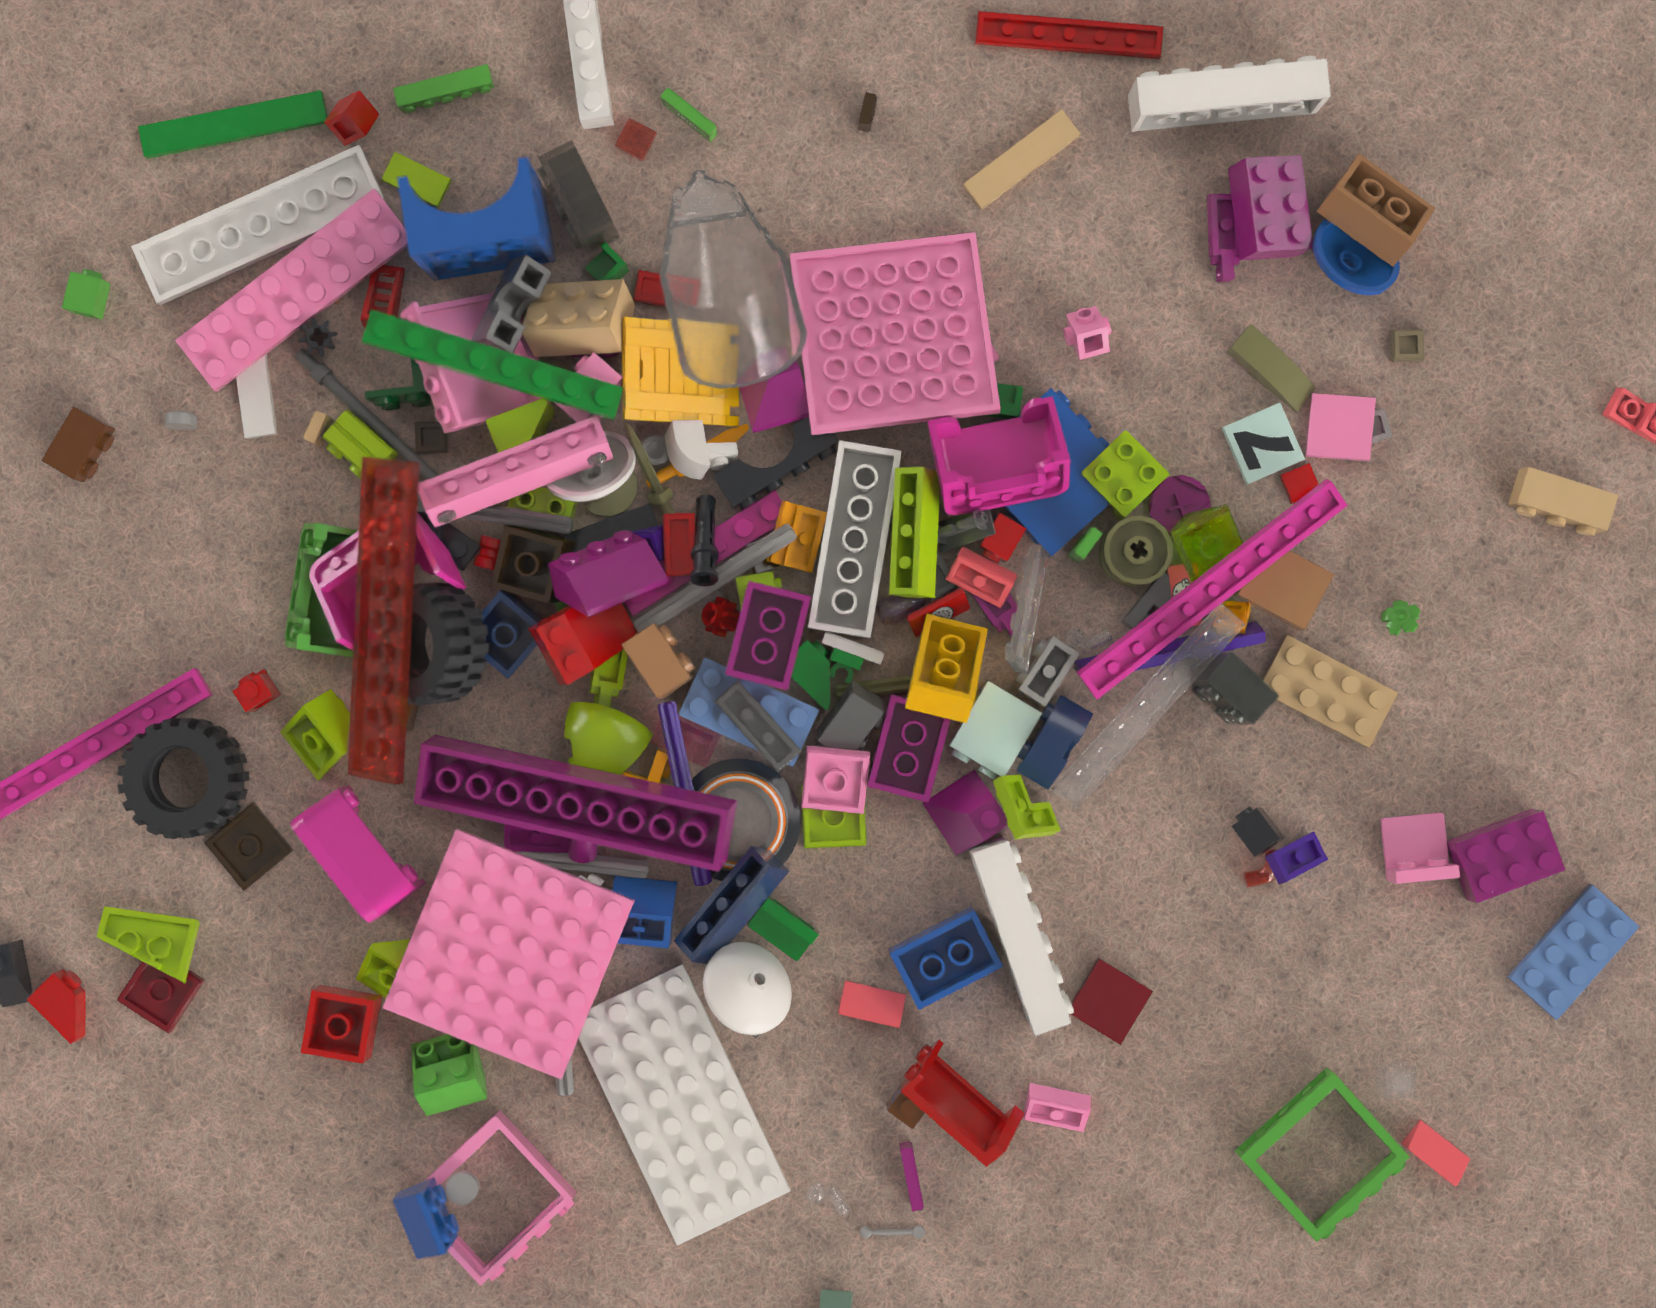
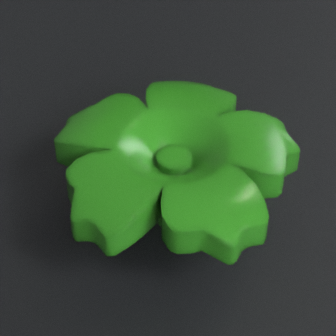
[1381,600,1421,636]

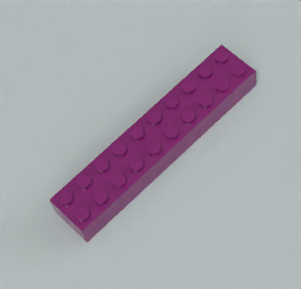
[414,734,737,872]

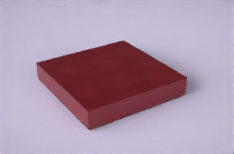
[1071,958,1153,1045]
[117,961,205,1034]

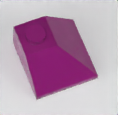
[738,346,809,433]
[922,770,1008,855]

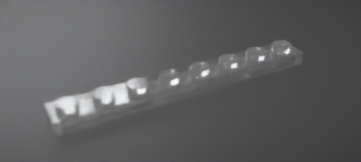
[1051,603,1246,811]

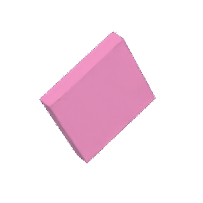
[1306,393,1376,461]
[801,746,870,814]

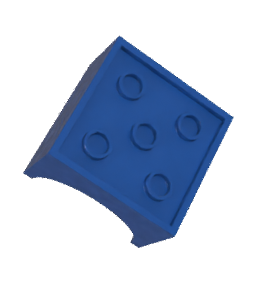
[397,157,556,281]

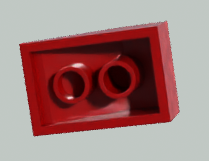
[528,603,638,685]

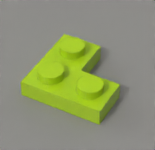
[993,775,1061,839]

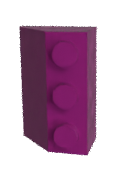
[548,530,668,617]

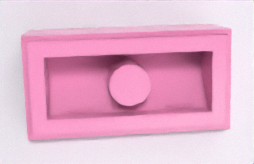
[1022,1083,1091,1132]

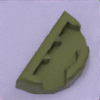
[587,470,638,517]

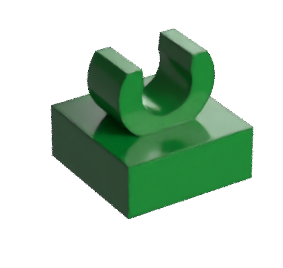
[830,648,864,683]

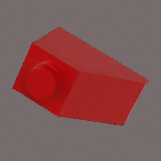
[26,969,86,1044]

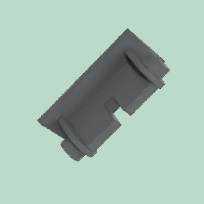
[937,509,996,554]

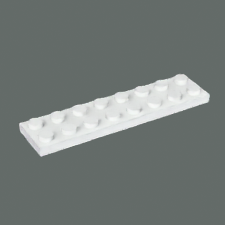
[131,145,387,306]

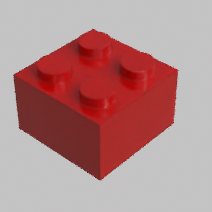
[300,985,382,1064]

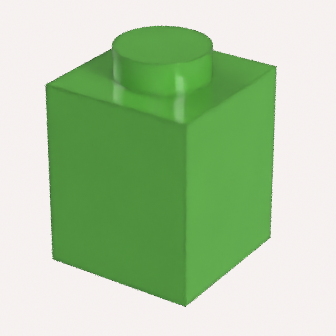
[62,269,111,320]

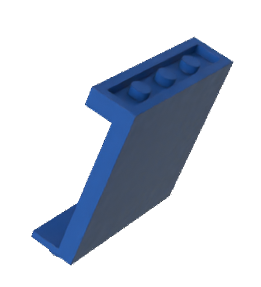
[1003,388,1110,558]

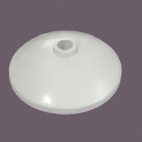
[546,431,636,502]
[703,942,792,1035]

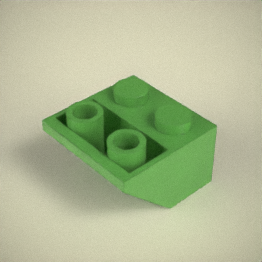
[411,1034,487,1116]

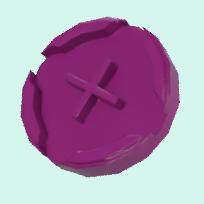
[1148,475,1212,538]

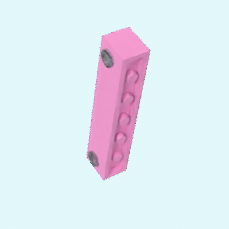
[416,415,614,527]

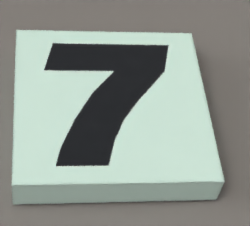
[1221,403,1305,485]

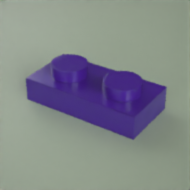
[1265,831,1328,885]

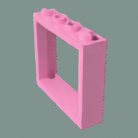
[424,1110,576,1286]

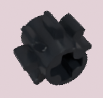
[297,318,338,357]

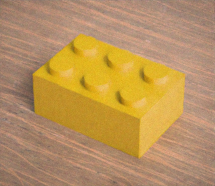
[905,614,988,723]

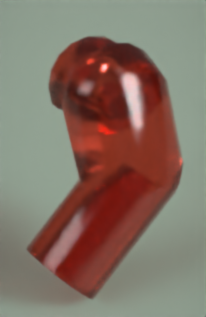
[1243,849,1276,888]

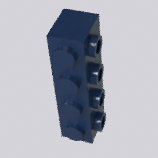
[673,846,789,964]

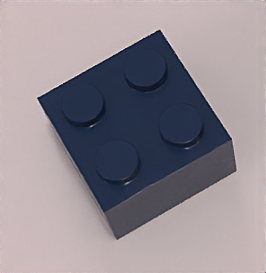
[482,590,544,679]

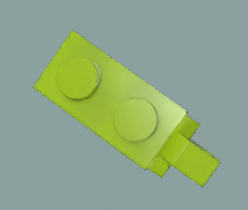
[589,649,628,707]

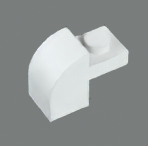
[664,420,738,480]

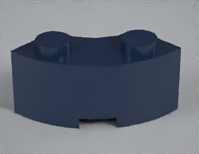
[1016,695,1093,790]

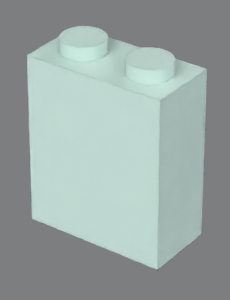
[948,681,1042,779]

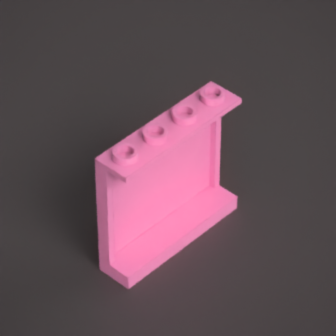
[400,291,552,433]

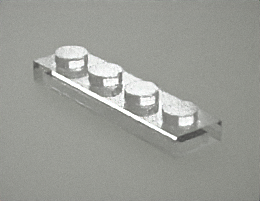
[1005,544,1048,673]

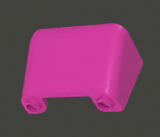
[928,396,1070,515]

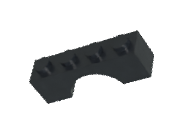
[713,417,839,511]

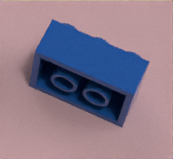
[889,906,1003,1010]

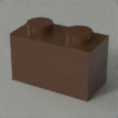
[41,407,115,482]

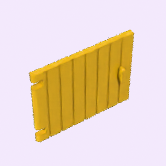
[622,317,739,426]

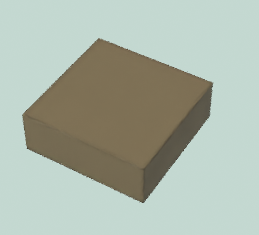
[1390,329,1424,362]

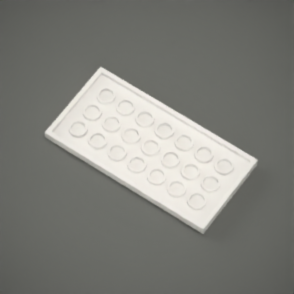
[579,963,791,1246]

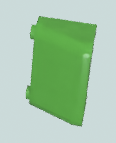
[285,523,376,660]

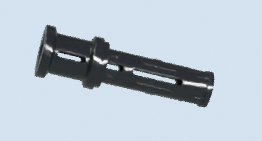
[690,494,719,587]

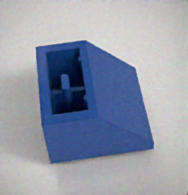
[612,876,678,948]
[392,1177,459,1259]

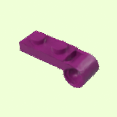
[504,824,597,863]

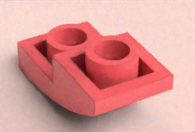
[1602,388,1656,444]

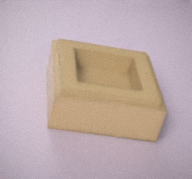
[303,410,333,447]

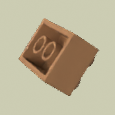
[1316,153,1435,266]
[622,623,697,699]

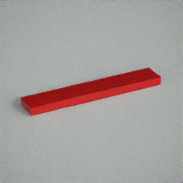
[975,11,1164,59]

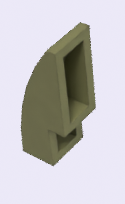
[1226,324,1316,412]

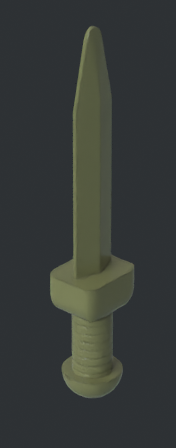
[624,422,675,515]

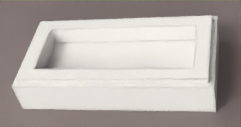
[822,631,884,665]

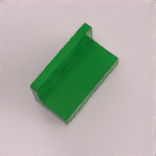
[748,896,819,961]

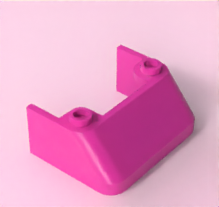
[309,503,466,657]
[290,785,426,923]

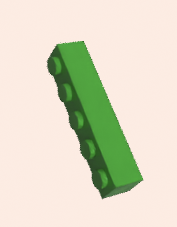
[393,64,495,113]

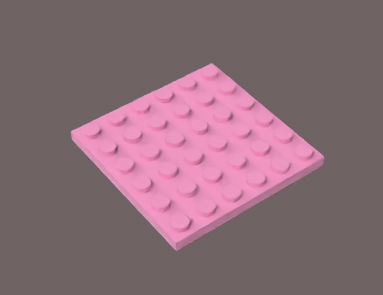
[790,232,1001,435]
[383,828,635,1080]

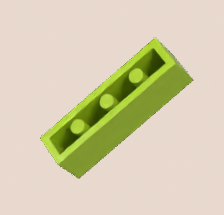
[889,467,940,598]

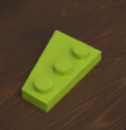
[96,906,200,983]

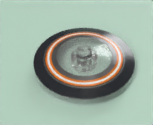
[692,758,801,881]

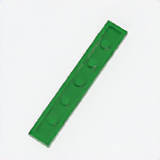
[138,90,328,159]

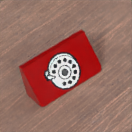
[906,588,970,637]

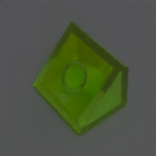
[1170,504,1243,583]

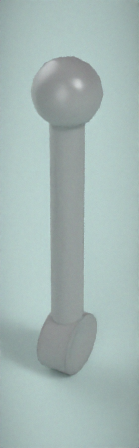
[860,1225,925,1239]

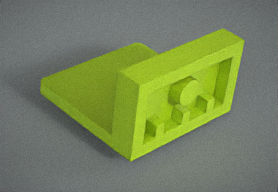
[1081,430,1170,521]

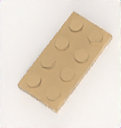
[1262,635,1398,748]

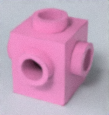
[1063,306,1111,360]

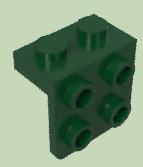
[364,358,432,411]

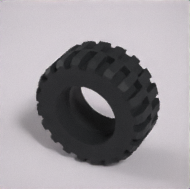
[370,582,489,706]
[117,718,249,839]

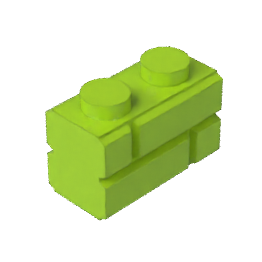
[322,409,399,480]

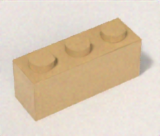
[1508,466,1619,536]

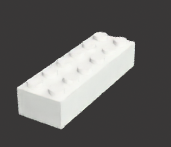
[1128,56,1331,132]
[808,440,902,639]
[968,837,1074,1036]

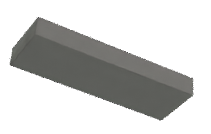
[714,680,801,772]

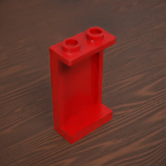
[901,1039,1025,1168]

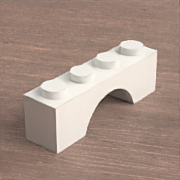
[563,0,614,129]

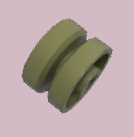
[1098,515,1173,587]

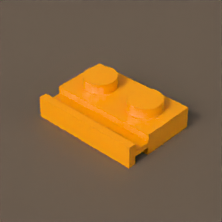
[767,501,827,573]

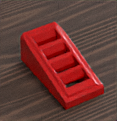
[360,265,405,328]

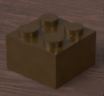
[490,525,575,603]

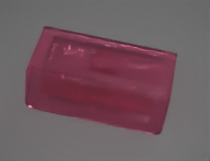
[650,715,721,768]

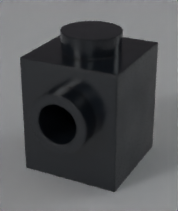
[1231,806,1285,857]

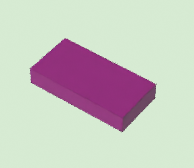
[899,1141,924,1212]

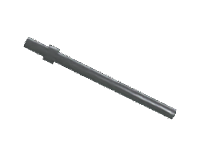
[295,348,439,480]

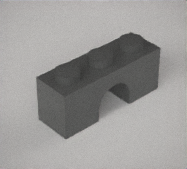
[471,255,552,353]

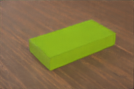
[381,152,452,208]

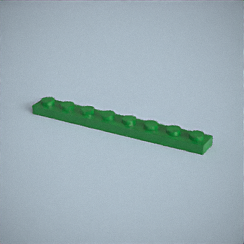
[362,310,624,420]

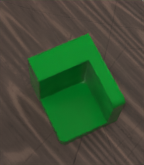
[585,242,629,281]

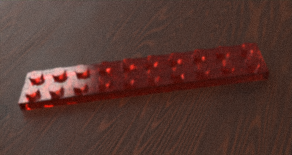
[348,457,420,785]

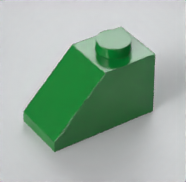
[791,640,830,710]

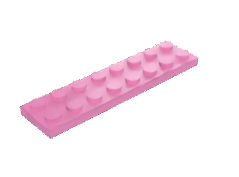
[175,188,408,392]

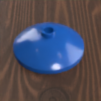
[1312,219,1400,295]

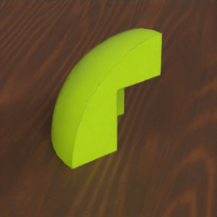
[564,702,653,775]

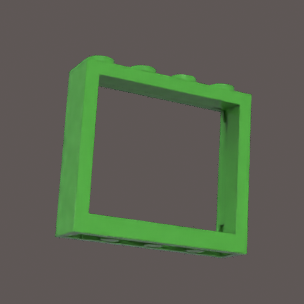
[1235,1067,1410,1242]

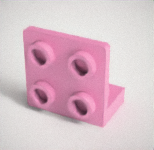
[1380,812,1460,884]

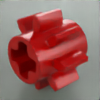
[701,597,740,638]

